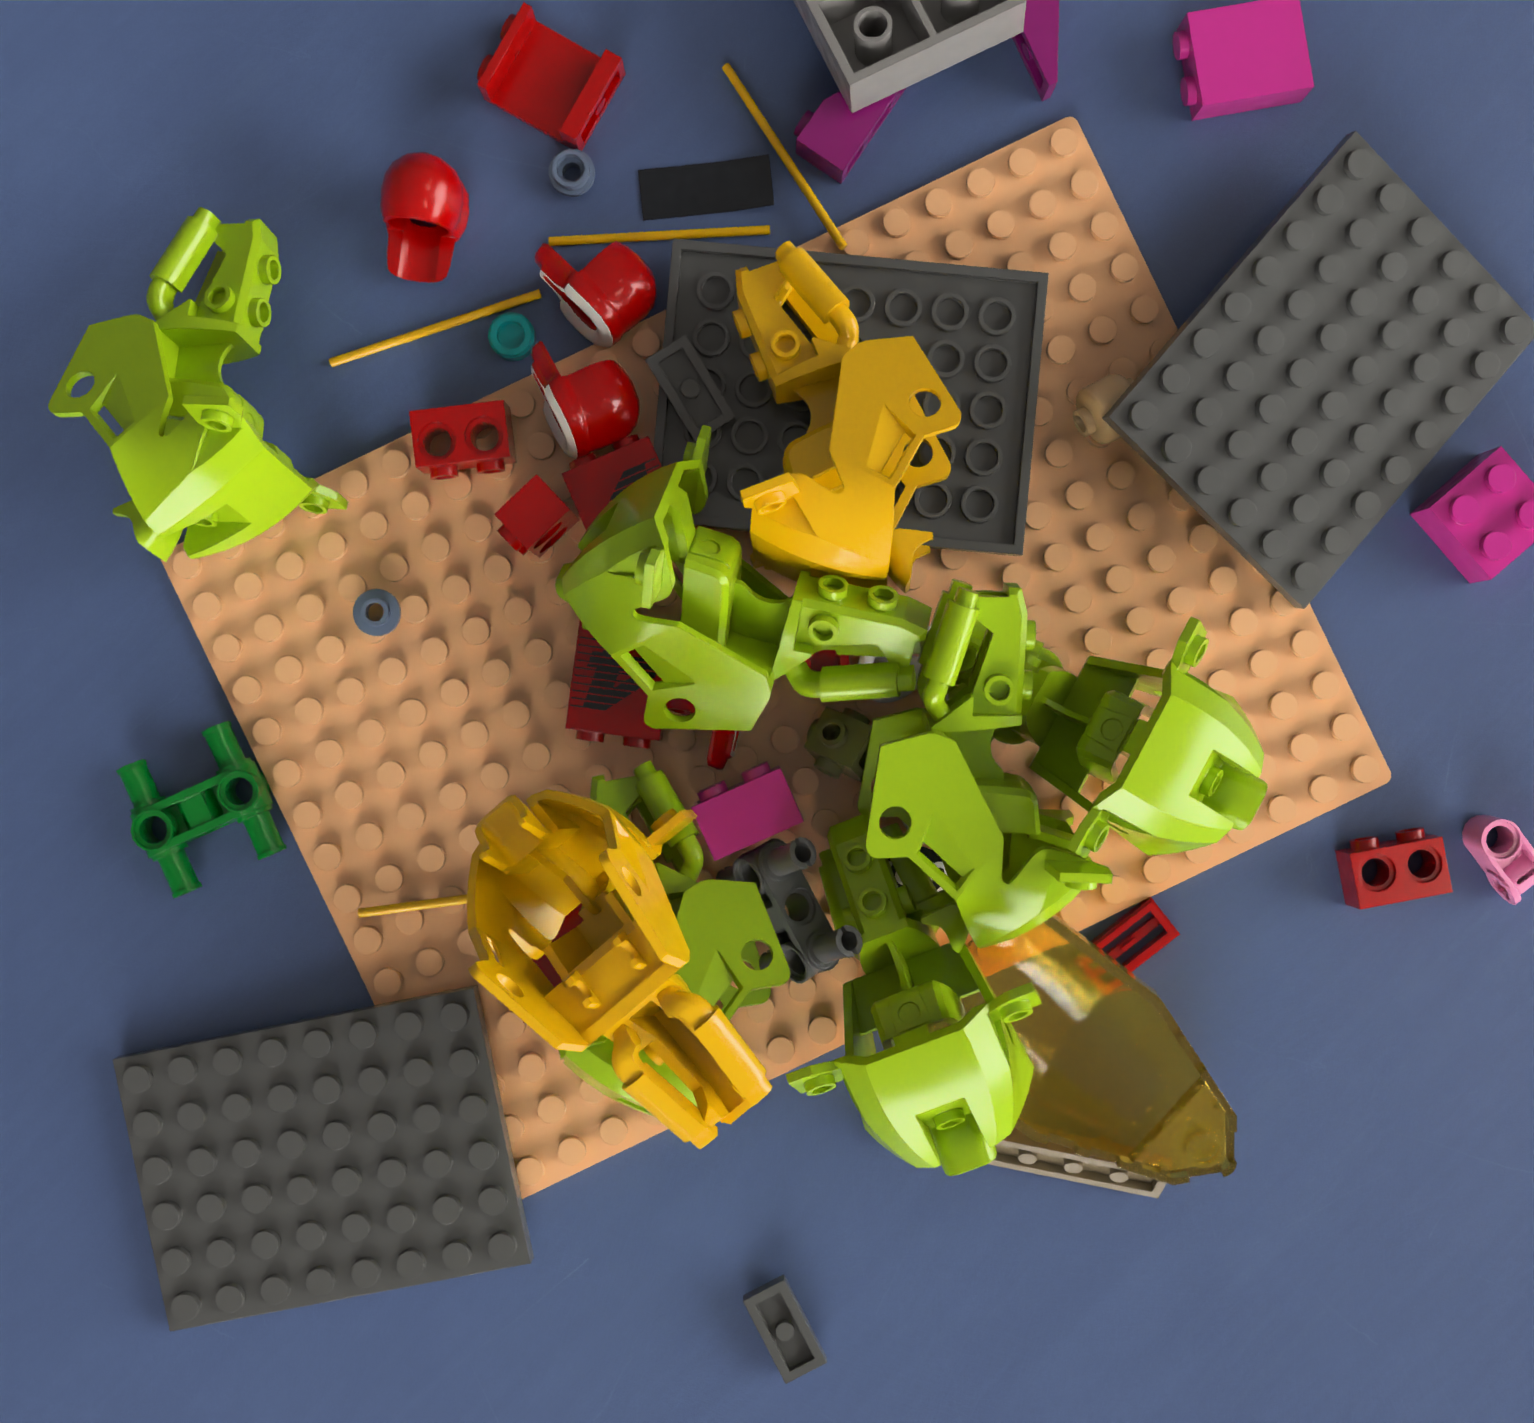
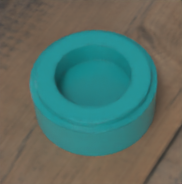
[488,312,536,361]

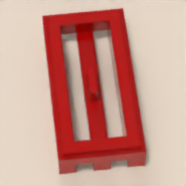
[1076,897,1180,991]

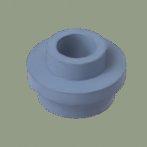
[548,149,595,197]
[353,589,401,636]

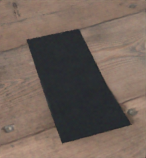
[638,154,774,221]

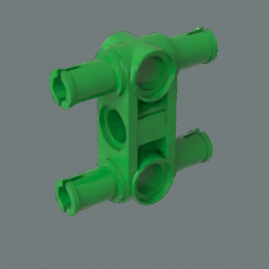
[116,721,287,899]

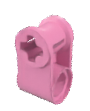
[1462,815,1534,905]

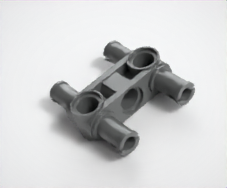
[716,837,863,984]

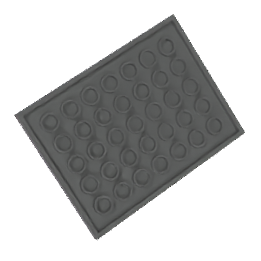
[1102,131,1534,609]
[654,239,1049,556]
[112,985,534,1332]

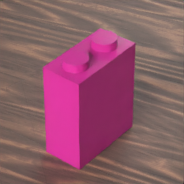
[1173,0,1314,121]

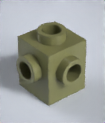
[804,706,871,782]

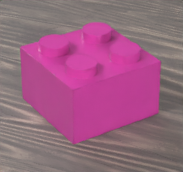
[1410,446,1534,583]
[691,761,804,861]

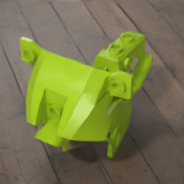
[48,207,348,562]
[555,425,932,731]
[857,579,1113,953]
[918,616,1268,859]
[559,761,790,1116]
[785,814,1042,1176]

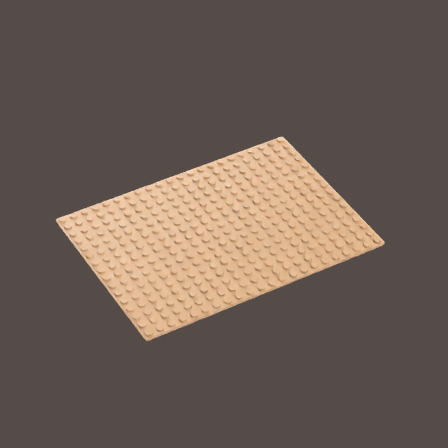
[161,117,1391,1199]

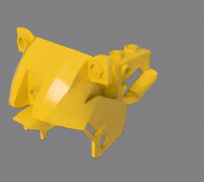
[732,241,961,593]
[467,789,772,1149]

